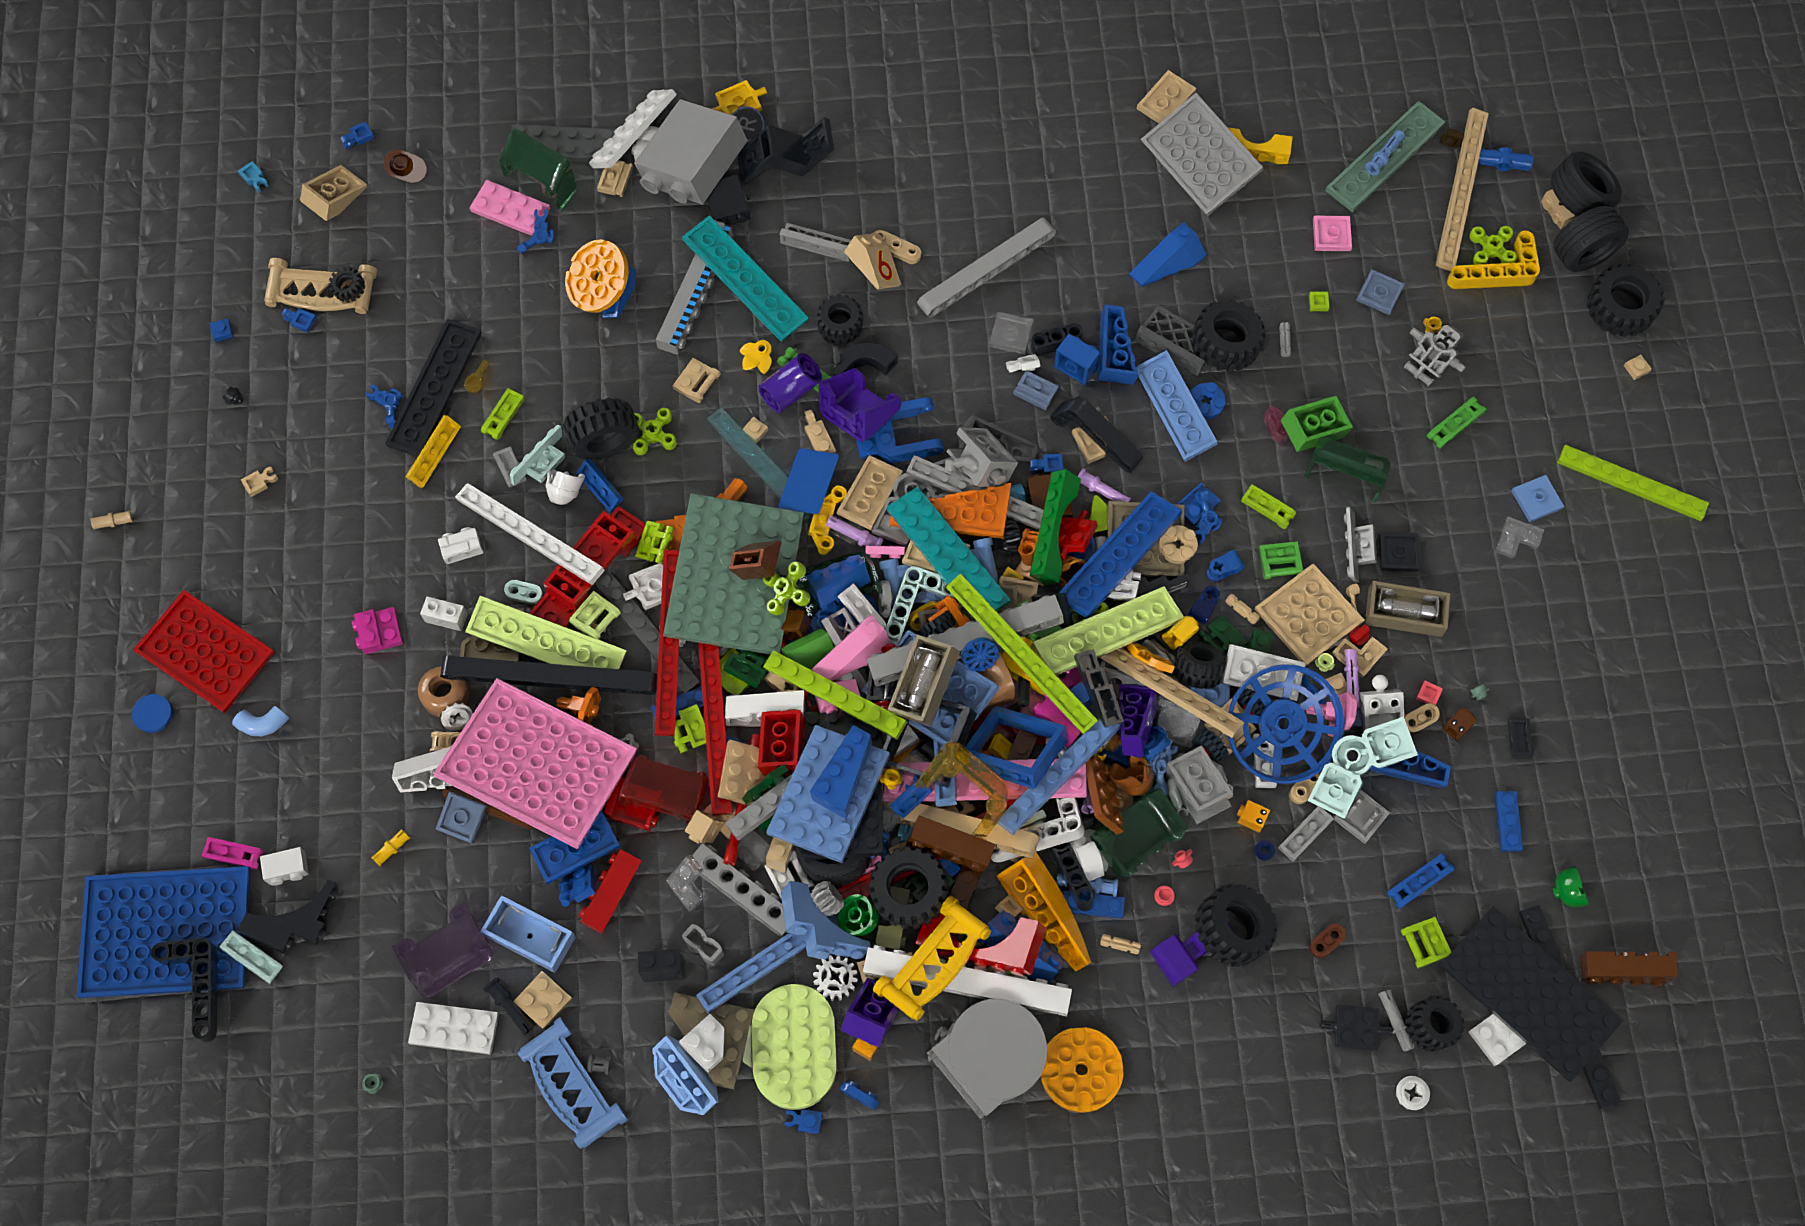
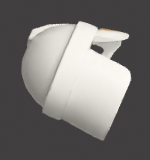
[545,470,585,505]

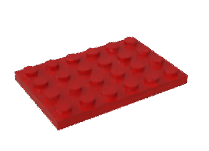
[133,590,275,714]

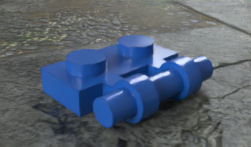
[559,864,595,906]

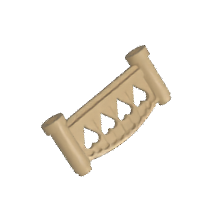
[264,258,377,314]

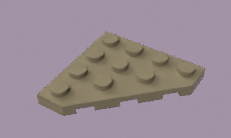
[669,992,755,1090]

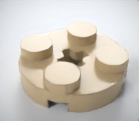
[1158,525,1198,564]

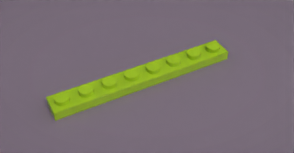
[1557,445,1709,521]
[763,650,908,740]

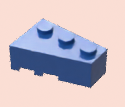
[806,555,871,611]

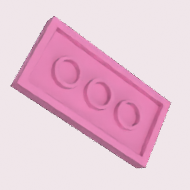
[470,180,551,236]

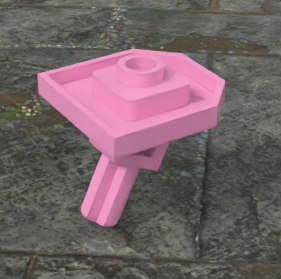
[1305,692,1357,737]

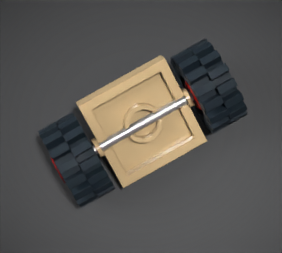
[1192,688,1265,764]

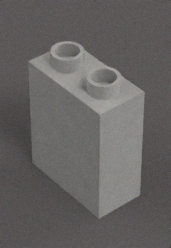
[634,99,748,205]

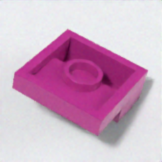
[352,607,403,654]

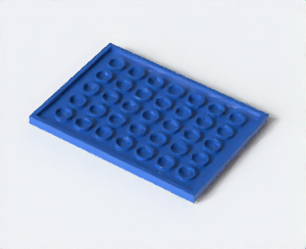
[76,866,250,999]

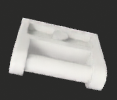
[764,850,815,901]

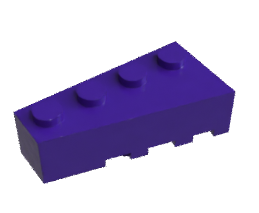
[1119,684,1159,757]

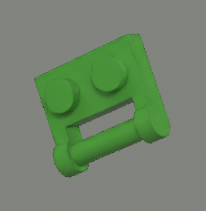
[1259,541,1303,580]

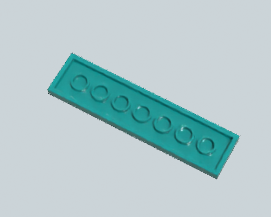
[682,216,809,342]
[887,487,1010,619]

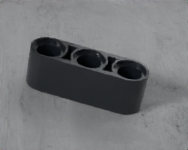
[1030,323,1083,356]

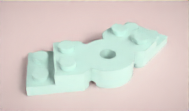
[1308,717,1418,819]

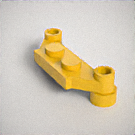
[808,485,847,555]

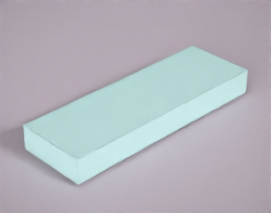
[219,930,283,984]

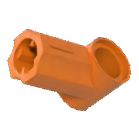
[716,478,748,501]

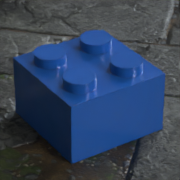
[1054,334,1100,385]

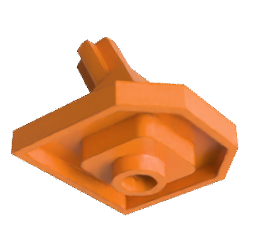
[556,687,601,725]

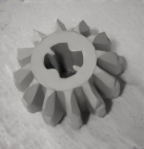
[811,881,845,916]

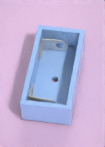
[480,895,576,973]

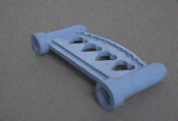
[879,537,999,610]
[517,1017,629,1149]

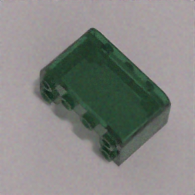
[1089,788,1188,878]

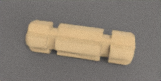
[1225,594,1260,625]
[1100,934,1141,954]

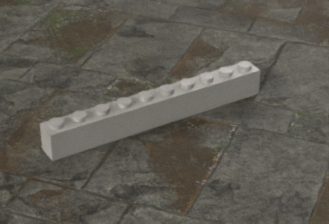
[867,595,1064,687]

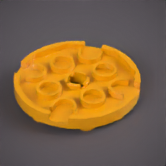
[565,239,629,313]
[1040,1027,1124,1113]

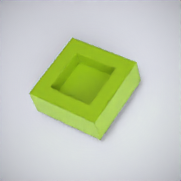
[1309,292,1329,311]

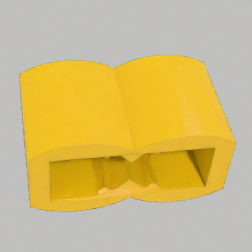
[1162,616,1199,650]

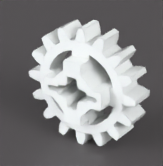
[813,955,858,1001]

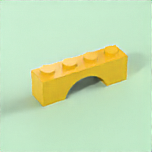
[1227,127,1292,164]

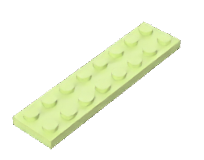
[1031,586,1184,676]
[465,596,627,669]

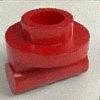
[1349,624,1370,646]

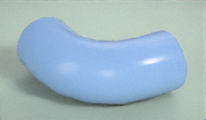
[232,706,289,737]

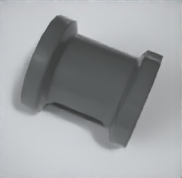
[588,1054,612,1075]

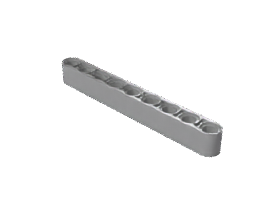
[917,217,1056,318]

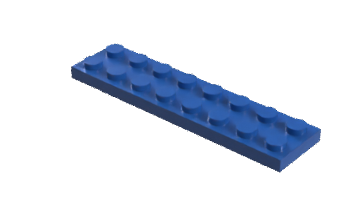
[1059,491,1182,619]

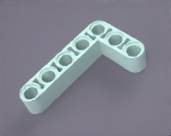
[885,566,954,645]

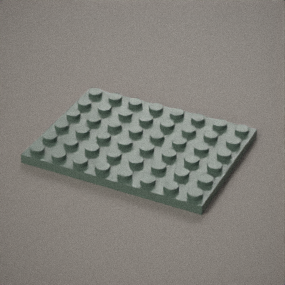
[663,493,804,654]

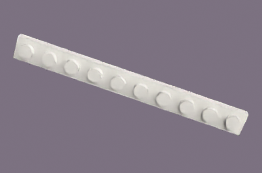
[455,483,605,585]

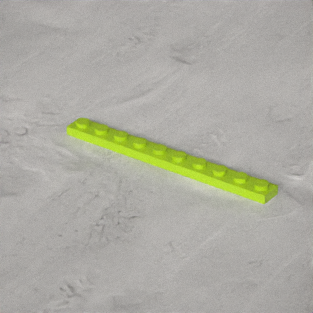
[946,573,1098,734]

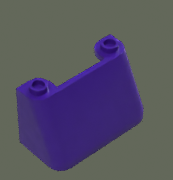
[819,368,901,442]

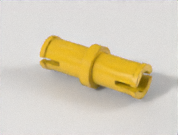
[371,829,410,866]

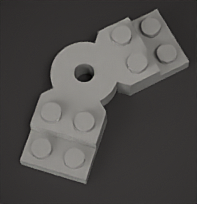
[872,457,968,547]

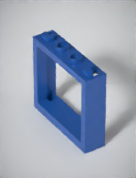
[961,706,1068,789]

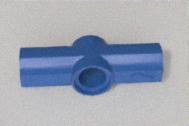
[1478,147,1533,171]

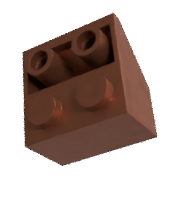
[729,540,782,580]

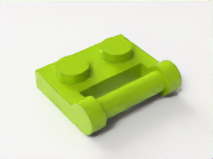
[1401,917,1451,969]

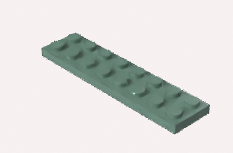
[1325,101,1445,212]

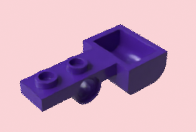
[1149,921,1235,987]

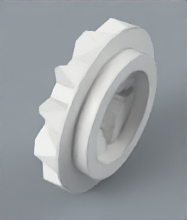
[441,703,473,731]
[1396,1076,1430,1111]

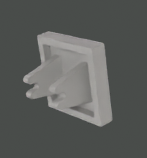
[1334,790,1390,844]

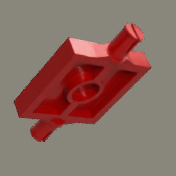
[1059,510,1098,561]

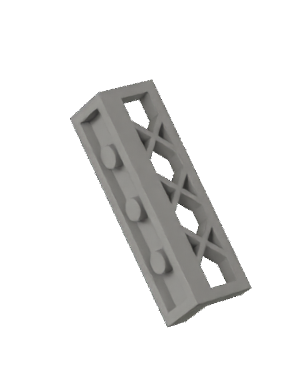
[780,223,851,262]
[821,607,869,689]

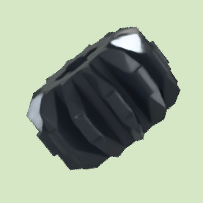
[1001,520,1021,553]

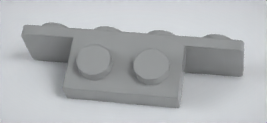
[1344,507,1377,583]

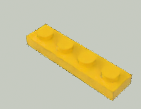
[405,415,461,488]

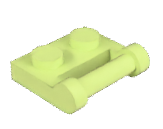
[569,591,621,640]

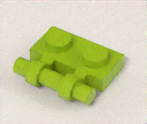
[635,521,674,564]
[674,704,706,753]

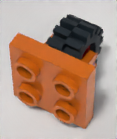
[920,595,970,638]

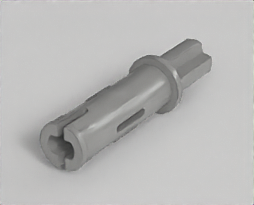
[1378,990,1414,1051]

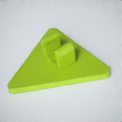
[1089,495,1108,533]

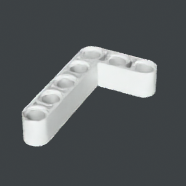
[991,798,1085,862]

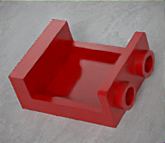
[603,777,666,832]

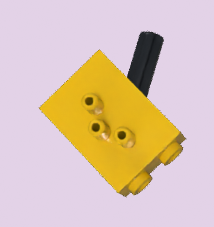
[1000,637,1059,707]

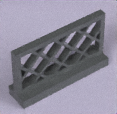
[1135,305,1206,376]

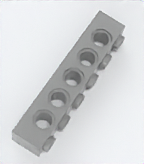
[687,844,788,938]

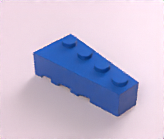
[810,725,872,820]
[1368,749,1451,789]
[977,910,1066,984]

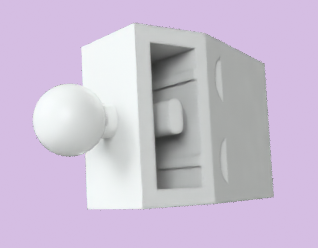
[1359,675,1404,733]

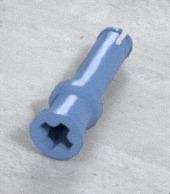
[1365,130,1405,176]
[1056,873,1118,897]

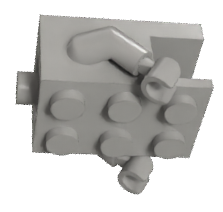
[945,427,1018,487]
[1166,746,1233,824]

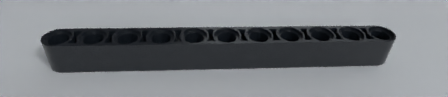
[440,656,658,695]

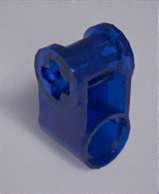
[1188,586,1220,625]

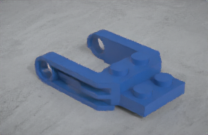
[856,397,944,464]

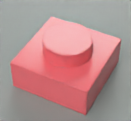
[1416,681,1443,705]

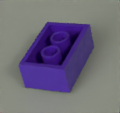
[841,977,900,1047]

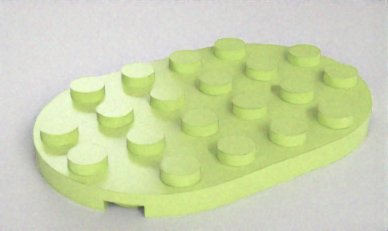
[752,984,837,1110]

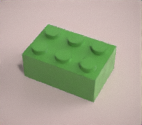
[1281,396,1353,452]

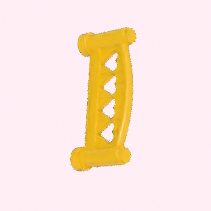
[873,896,991,1021]

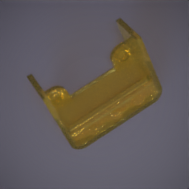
[914,741,1009,837]

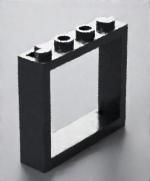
[882,699,977,788]

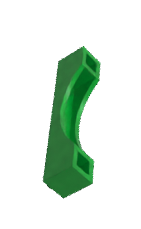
[1030,469,1081,585]

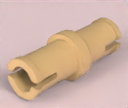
[91,511,133,530]

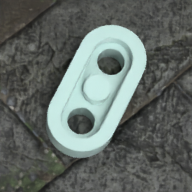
[504,580,543,605]

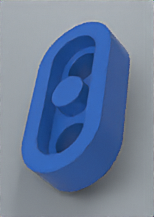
[839,1080,880,1111]

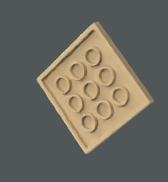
[1254,563,1365,667]

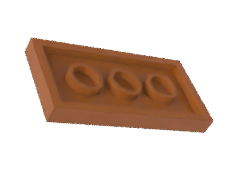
[1086,755,1124,835]

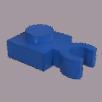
[784,1109,822,1134]

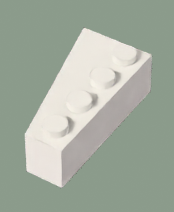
[392,746,452,793]

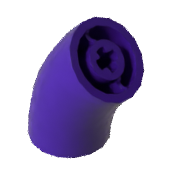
[758,353,822,413]

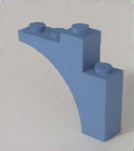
[781,881,871,959]

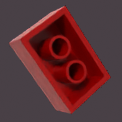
[758,710,806,776]

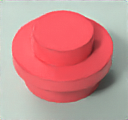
[1154,885,1175,906]

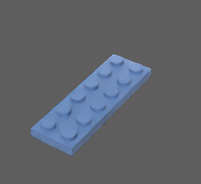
[1136,350,1218,462]

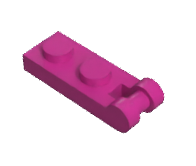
[202,837,264,870]

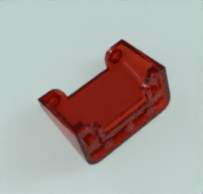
[618,755,709,824]

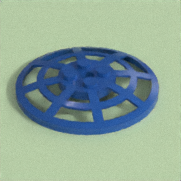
[1228,664,1344,784]

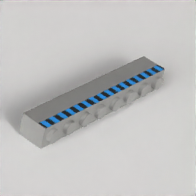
[656,220,734,355]

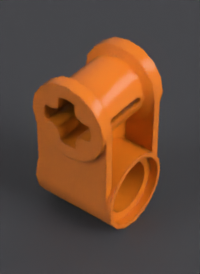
[1018,528,1039,566]

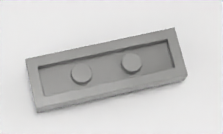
[1278,806,1334,862]

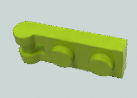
[481,388,525,440]
[1241,484,1296,529]

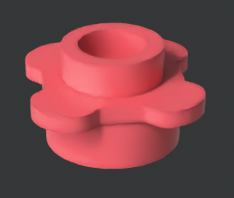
[1172,849,1193,868]

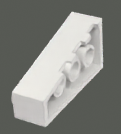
[725,690,806,727]

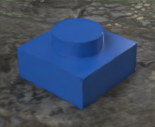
[210,318,233,342]

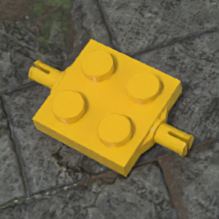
[712,80,767,115]

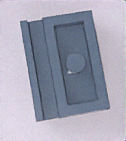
[1013,370,1059,411]

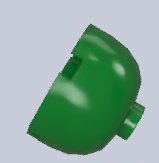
[1552,866,1589,908]
[838,894,879,936]

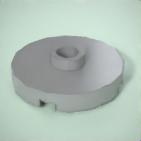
[878,580,893,619]

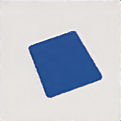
[778,449,839,514]

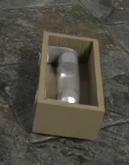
[1365,581,1451,637]
[888,635,960,727]

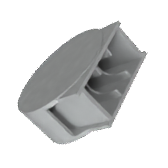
[927,999,1047,1119]

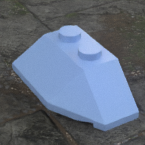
[653,1035,719,1115]

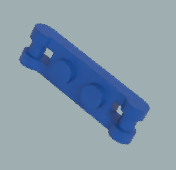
[1387,853,1456,910]

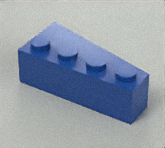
[1097,305,1138,385]

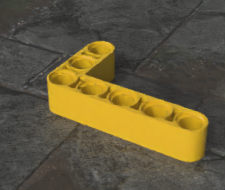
[1447,231,1540,289]

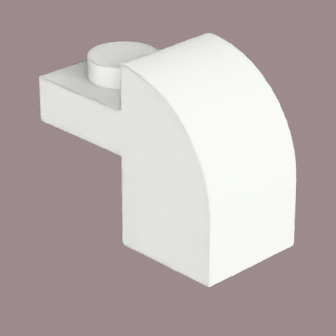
[1070,832,1104,881]

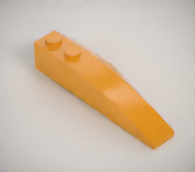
[997,851,1091,972]

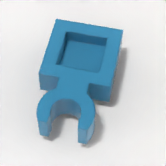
[238,161,269,193]

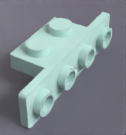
[510,425,565,486]

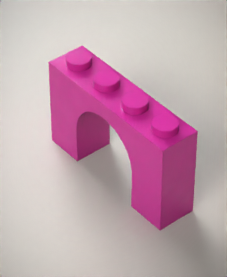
[1033,667,1084,748]

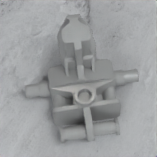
[1404,325,1466,387]

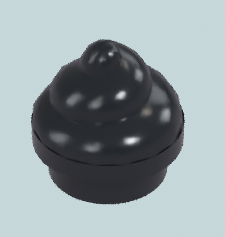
[222,386,243,405]

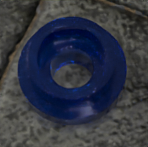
[1254,841,1275,861]

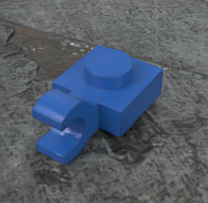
[340,121,374,149]
[281,308,317,333]
[1029,454,1064,475]

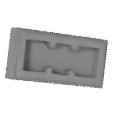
[493,446,527,488]

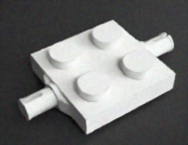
[623,563,663,610]

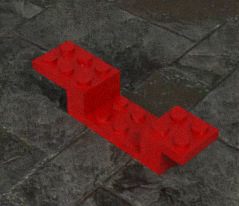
[529,506,646,628]

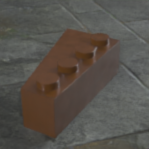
[905,815,995,872]
[1581,951,1678,987]

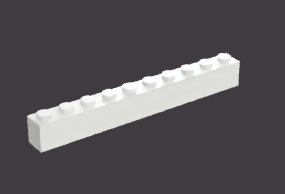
[863,945,1072,1017]

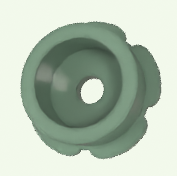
[1470,684,1489,700]
[362,1073,383,1094]

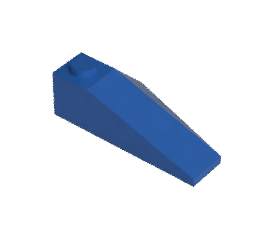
[1129,222,1207,287]

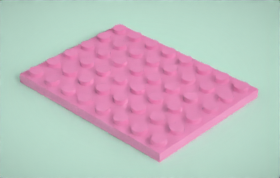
[434,678,637,849]

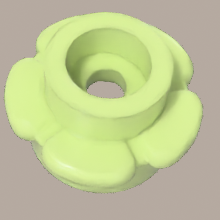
[1315,653,1335,672]

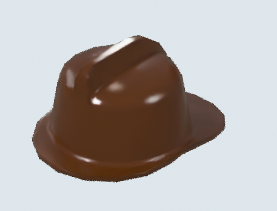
[383,150,427,183]

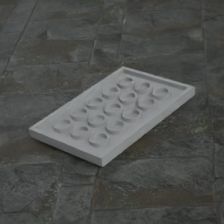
[1141,93,1264,217]

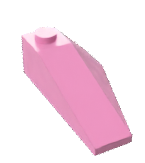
[811,615,891,681]

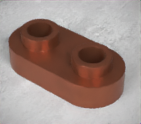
[1309,924,1346,958]

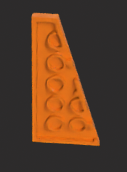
[889,483,1012,539]

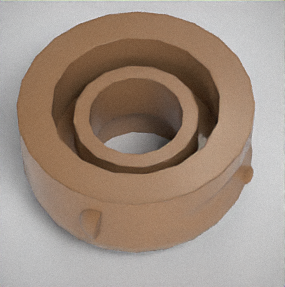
[418,666,470,718]

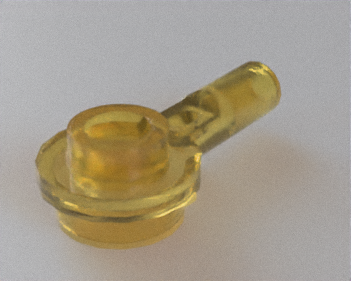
[464,360,489,393]

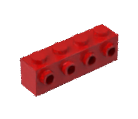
[578,849,642,934]

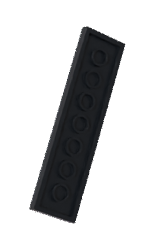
[385,319,482,457]

